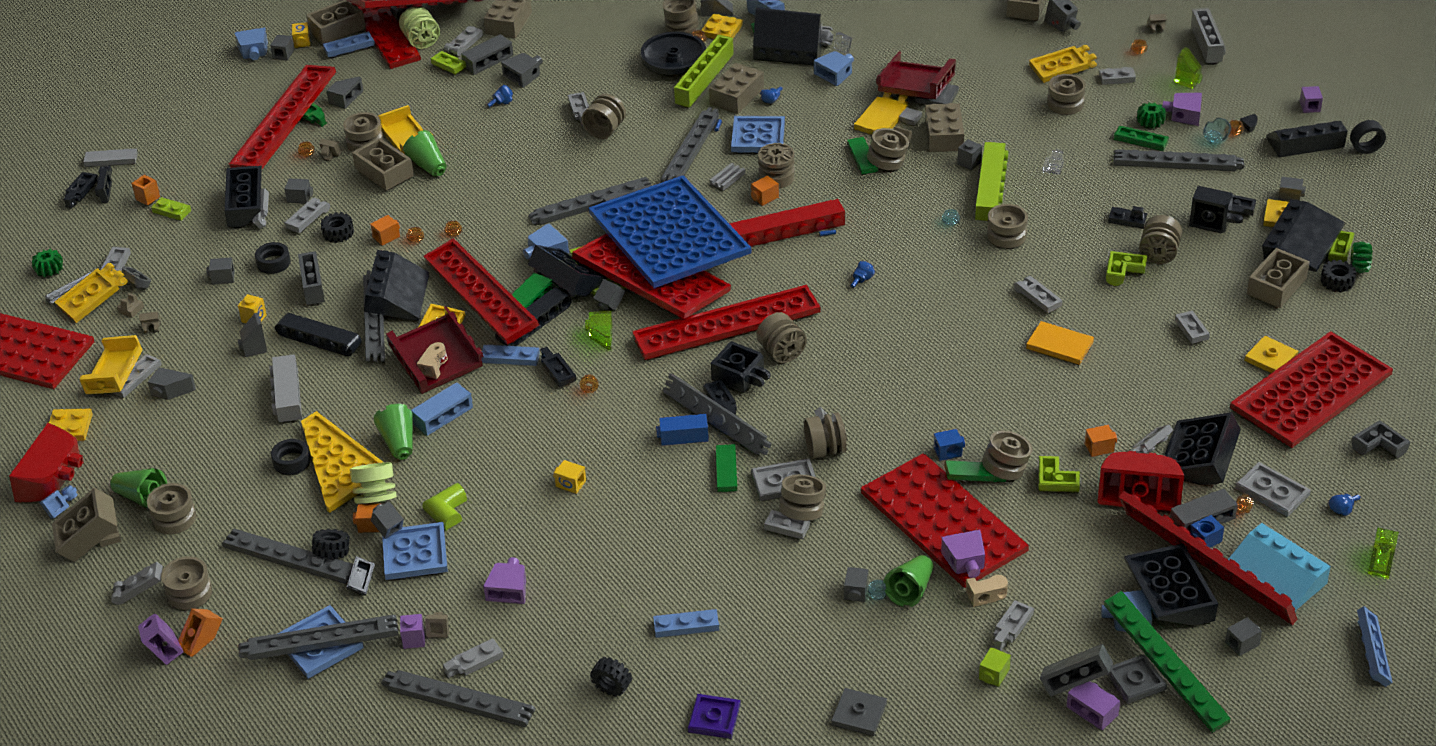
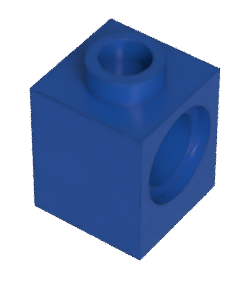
[933,429,965,461]
[1190,515,1224,548]

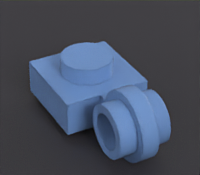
[39,485,78,519]

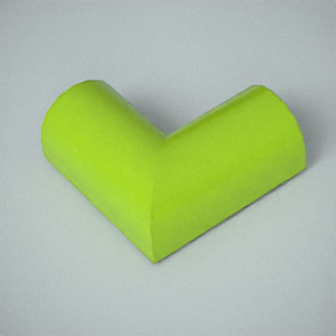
[1328,231,1354,262]
[1106,251,1147,286]
[1039,456,1080,492]
[422,483,467,530]

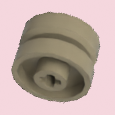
[1047,74,1086,115]
[343,112,383,152]
[867,128,909,170]
[987,204,1028,248]
[982,430,1033,480]
[779,474,826,521]
[147,483,197,534]
[161,556,213,610]

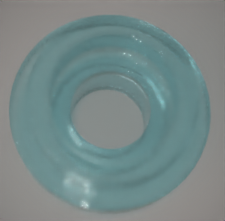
[942,209,960,225]
[868,580,886,600]

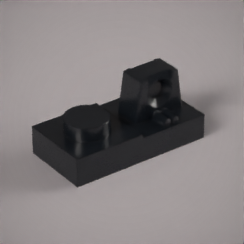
[1108,206,1147,229]

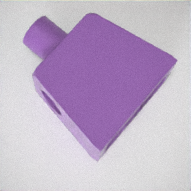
[1162,93,1202,126]
[941,530,985,578]
[484,557,526,604]
[138,614,184,665]

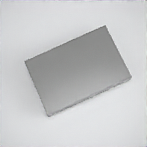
[751,458,816,501]
[1235,462,1311,517]

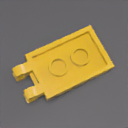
[1029,45,1097,83]
[854,92,908,135]
[55,263,128,323]

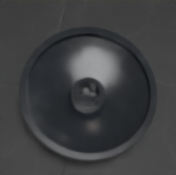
[641,32,706,75]

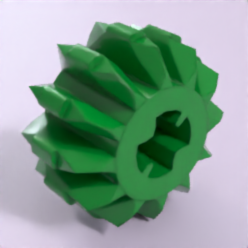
[1136,102,1166,129]
[1350,242,1373,273]
[32,248,63,278]

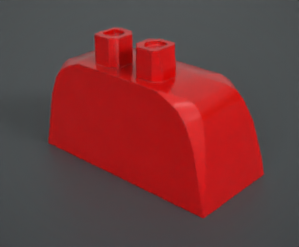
[9,422,84,502]
[1097,451,1184,511]

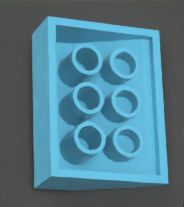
[1228,523,1331,611]

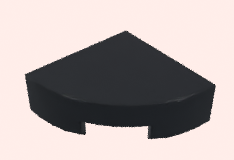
[1240,114,1258,132]

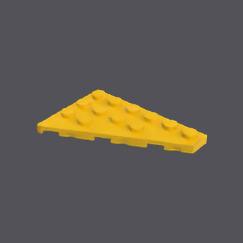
[301,411,383,513]

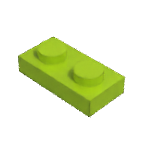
[431,51,466,74]
[151,197,191,221]

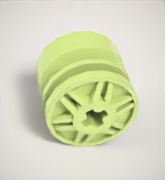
[399,6,440,49]
[350,462,397,504]

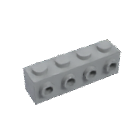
[1191,8,1226,63]
[269,354,302,422]

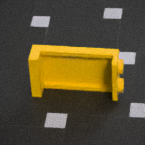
[378,105,433,154]
[79,335,142,394]

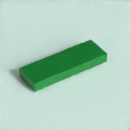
[1113,125,1169,151]
[847,137,878,175]
[716,444,738,492]
[944,460,1007,482]

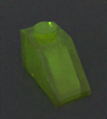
[1175,47,1203,89]
[585,311,613,350]
[1368,528,1399,579]

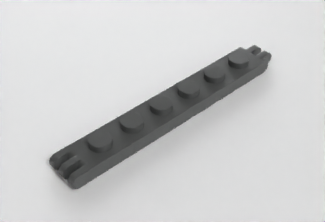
[661,107,719,182]
[1113,149,1244,171]
[528,177,652,224]
[363,270,385,362]
[662,373,771,455]
[222,529,361,584]
[238,615,398,660]
[381,670,536,727]

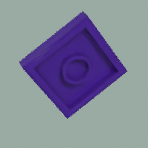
[688,694,741,739]

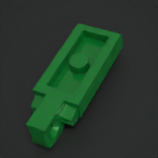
[303,103,327,127]

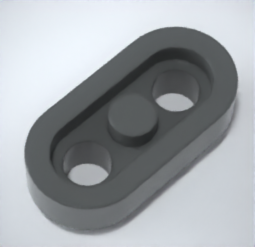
[121,266,151,290]

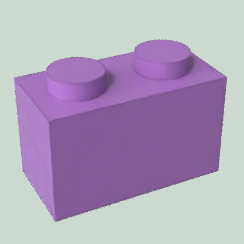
[1067,681,1120,730]

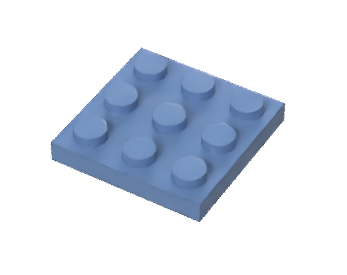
[731,116,785,153]
[382,522,448,580]
[278,605,364,679]

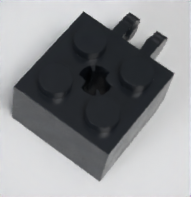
[1189,186,1245,233]
[710,341,771,393]

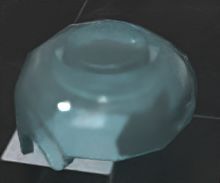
[1203,117,1231,144]

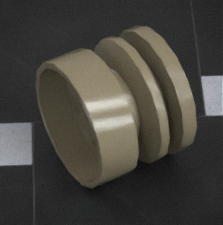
[662,0,699,33]
[581,93,626,139]
[758,143,795,189]
[1139,215,1182,264]
[756,312,807,363]
[804,412,847,459]

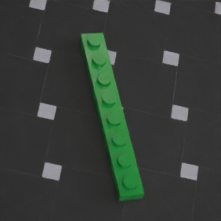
[1104,591,1231,733]

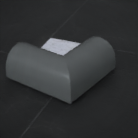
[1352,420,1411,458]

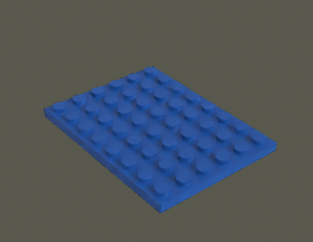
[589,175,752,288]

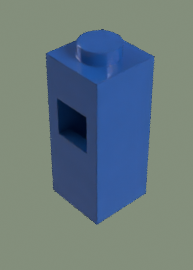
[656,414,709,446]

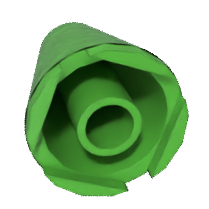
[403,130,447,177]
[374,404,413,460]
[110,468,167,508]
[883,555,934,607]

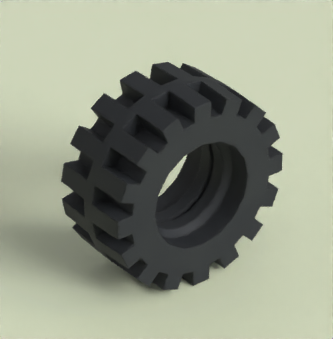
[321,212,354,243]
[1321,260,1356,292]
[312,528,350,559]
[590,657,632,697]

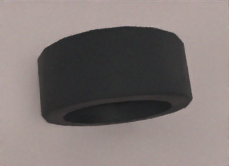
[1350,120,1386,154]
[255,242,291,274]
[271,439,310,475]

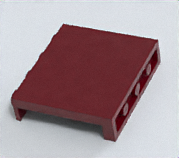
[876,51,956,99]
[386,306,484,394]

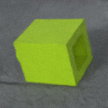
[979,647,1011,687]

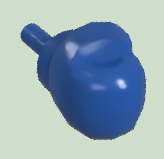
[487,85,513,108]
[760,87,783,104]
[851,261,875,288]
[1328,494,1361,516]

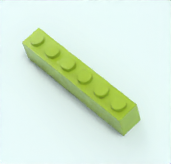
[674,35,734,107]
[975,142,1009,221]

